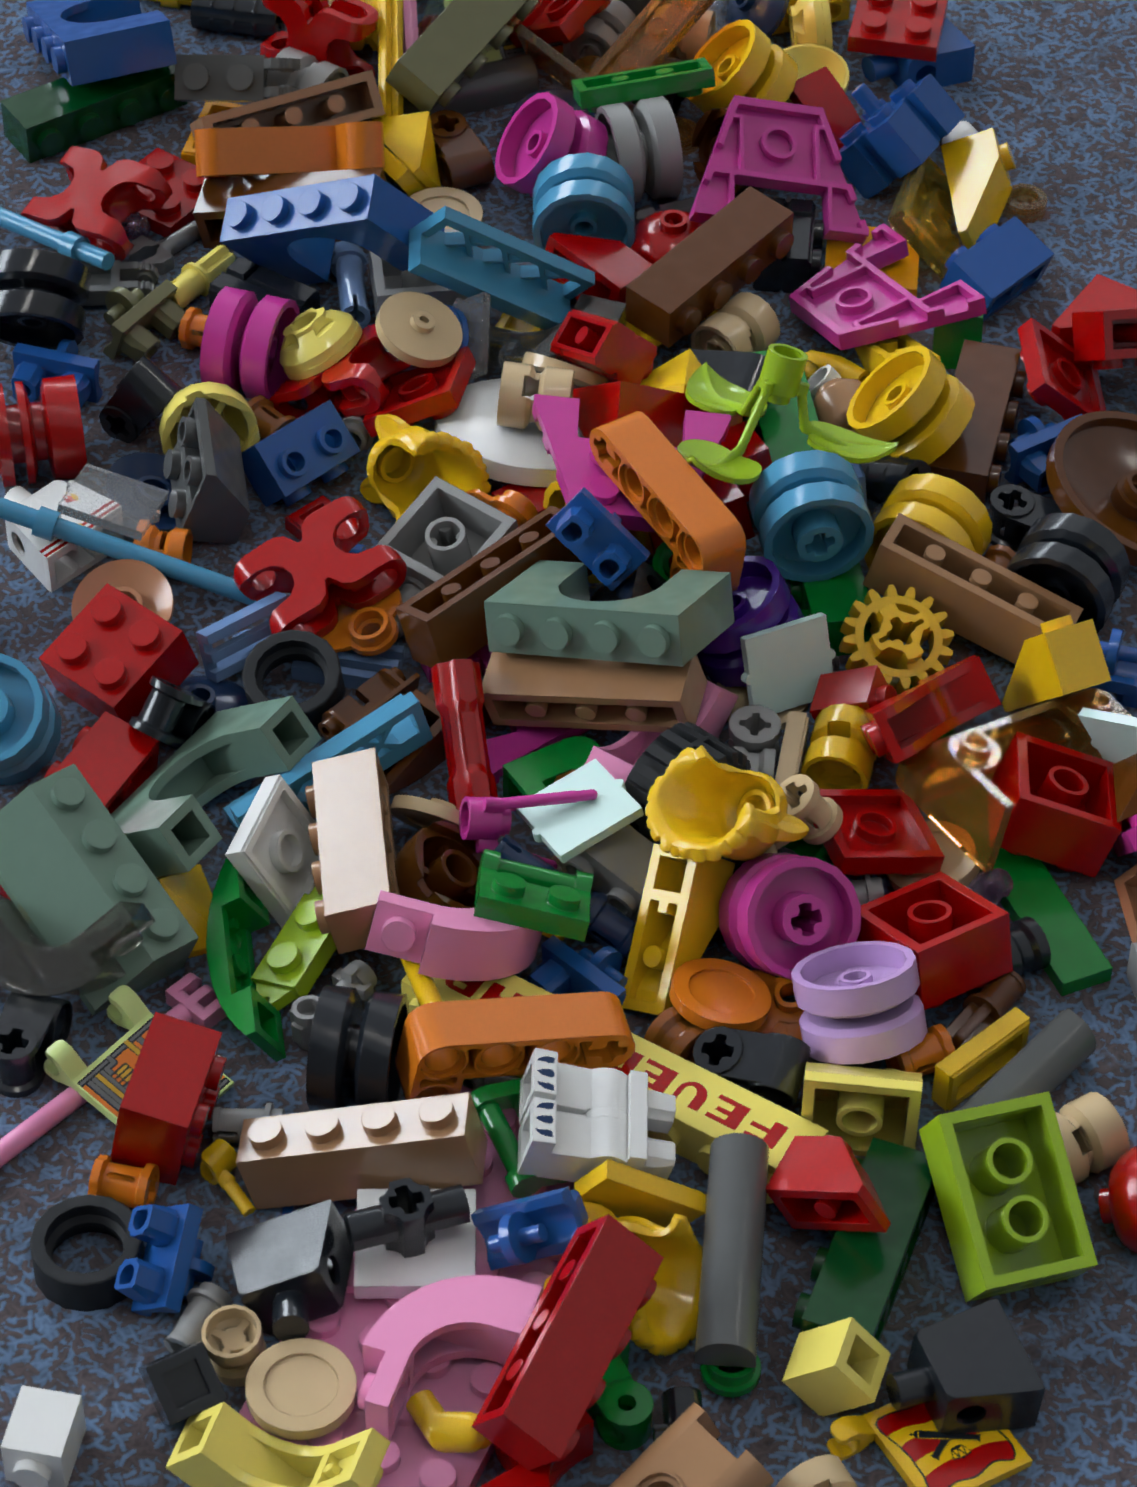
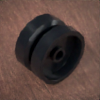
[0,248,91,350]
[1006,513,1131,634]
[306,984,409,1111]

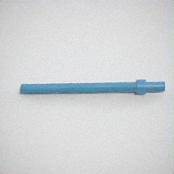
[0,207,115,271]
[0,497,256,605]

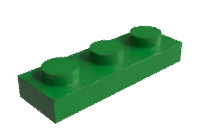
[571,58,716,113]

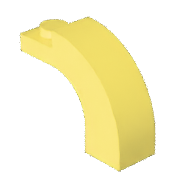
[165,1402,390,1487]

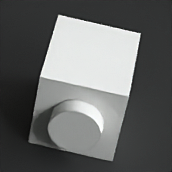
[0,1385,86,1487]

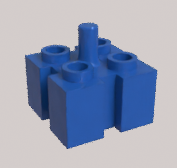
[839,73,965,199]

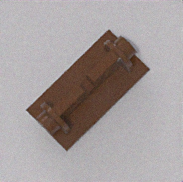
[318,667,420,740]

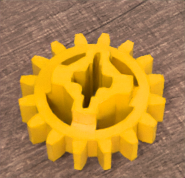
[839,584,954,694]

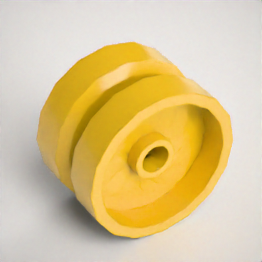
[687,19,798,113]
[846,345,975,465]
[864,473,993,568]

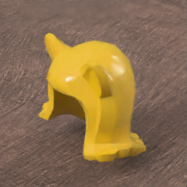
[360,414,491,521]
[645,745,809,863]
[543,1202,703,1356]

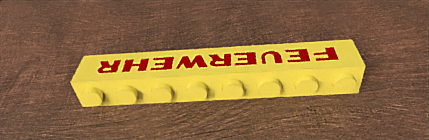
[401,974,829,1204]

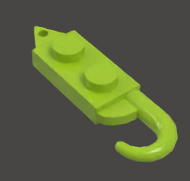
[251,886,336,1011]

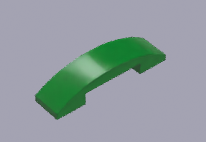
[206,858,286,1062]

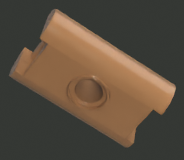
[609,1402,775,1487]

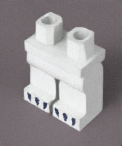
[517,1047,676,1182]

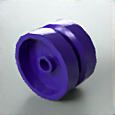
[697,555,805,687]

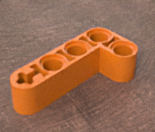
[194,121,385,178]
[589,411,746,591]
[395,991,635,1100]

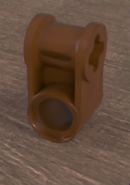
[430,110,495,190]

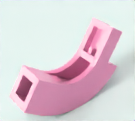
[365,890,543,981]
[358,1275,543,1441]

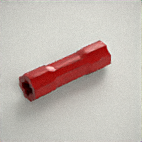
[431,659,498,810]

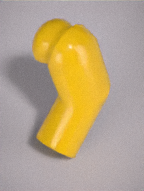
[804,350,869,382]
[406,1389,492,1453]

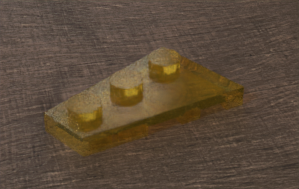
[888,157,960,280]

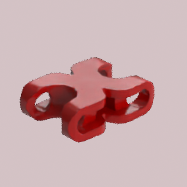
[260,0,378,77]
[20,146,173,262]
[270,324,411,418]
[233,496,407,637]

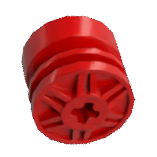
[0,374,88,488]

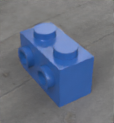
[939,216,1054,321]
[242,400,361,507]

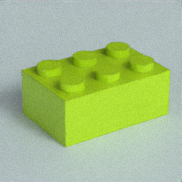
[919,1091,1098,1302]

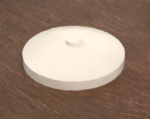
[434,378,584,487]

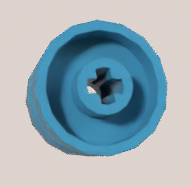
[532,152,635,250]
[749,450,874,582]
[0,653,62,785]

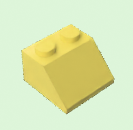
[801,1062,923,1157]

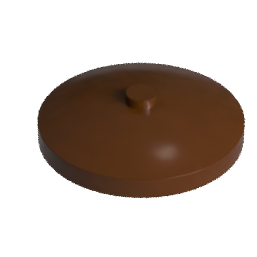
[1046,411,1137,567]

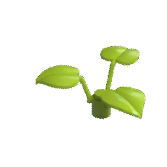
[677,343,898,485]

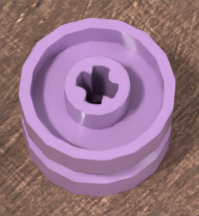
[791,941,927,1065]

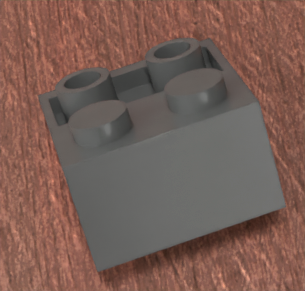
[163,397,250,545]

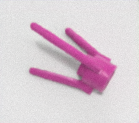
[459,789,598,869]

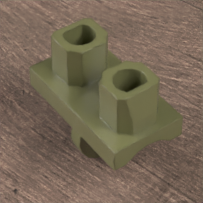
[103,279,185,362]

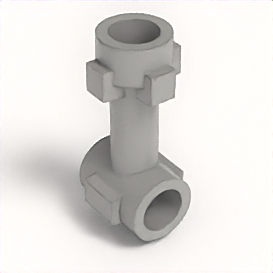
[289,960,377,1051]

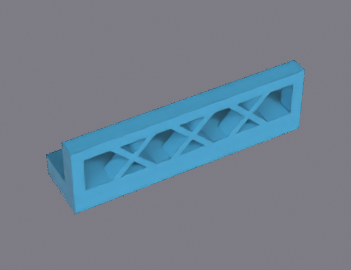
[408,206,595,335]
[222,691,433,831]

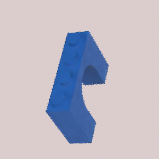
[22,0,177,86]
[220,174,445,285]

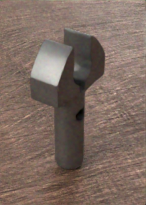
[128,220,201,276]

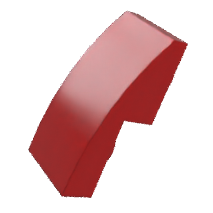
[789,66,863,150]

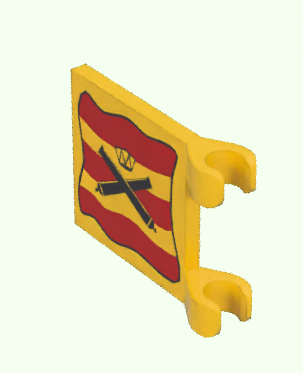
[826,1403,1033,1487]

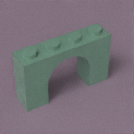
[484,560,735,667]
[111,696,322,877]

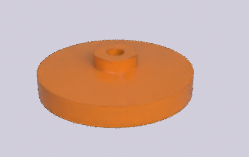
[669,958,772,1032]

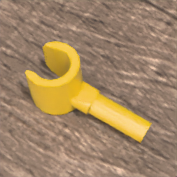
[200,1138,256,1217]

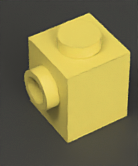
[782,1317,891,1417]

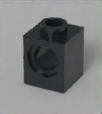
[138,1342,227,1426]

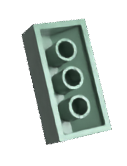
[0,764,199,1015]

